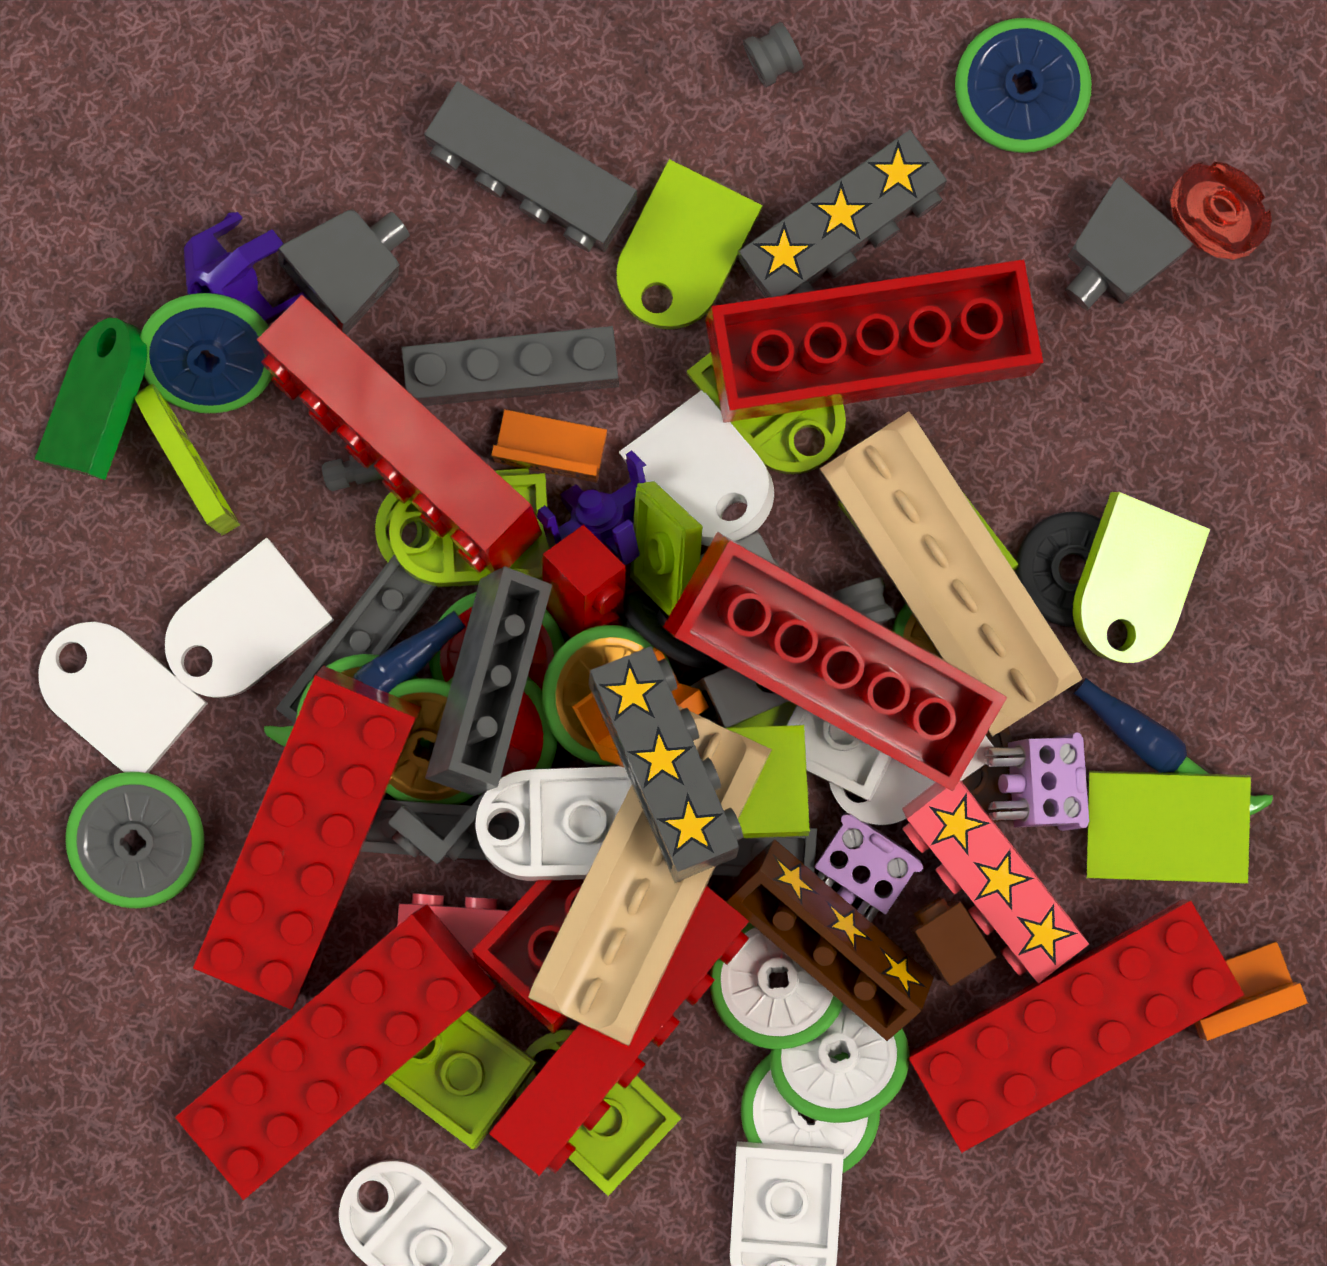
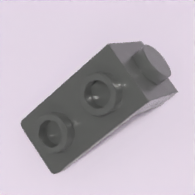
[388,775,504,864]

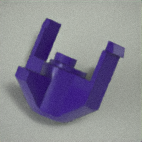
[184,212,307,325]
[537,450,646,565]

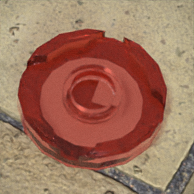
[1170,161,1272,260]

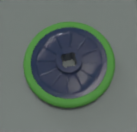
[955,18,1092,153]
[140,293,273,413]

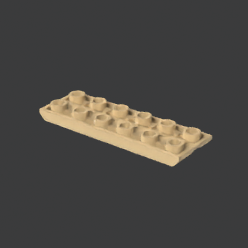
[820,412,1082,737]
[528,705,772,1046]

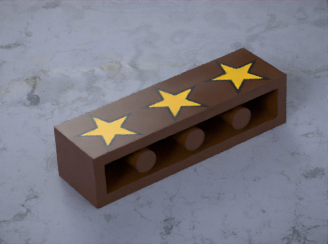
[726,839,934,1041]

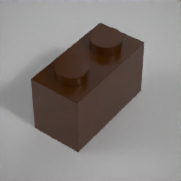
[908,897,996,987]

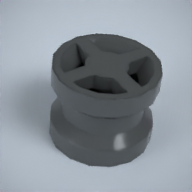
[743,22,804,88]
[833,577,895,623]

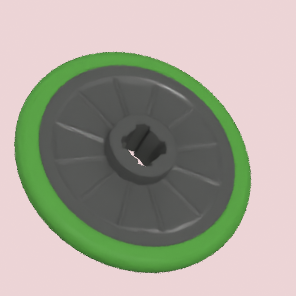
[66,772,204,908]

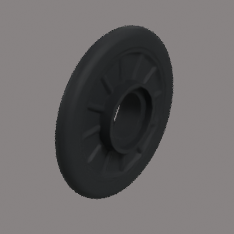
[1016,511,1101,627]
[623,591,722,669]

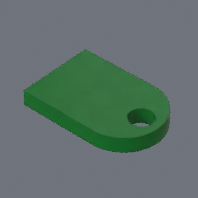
[34,318,147,480]

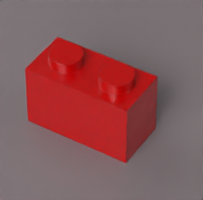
[542,524,626,638]

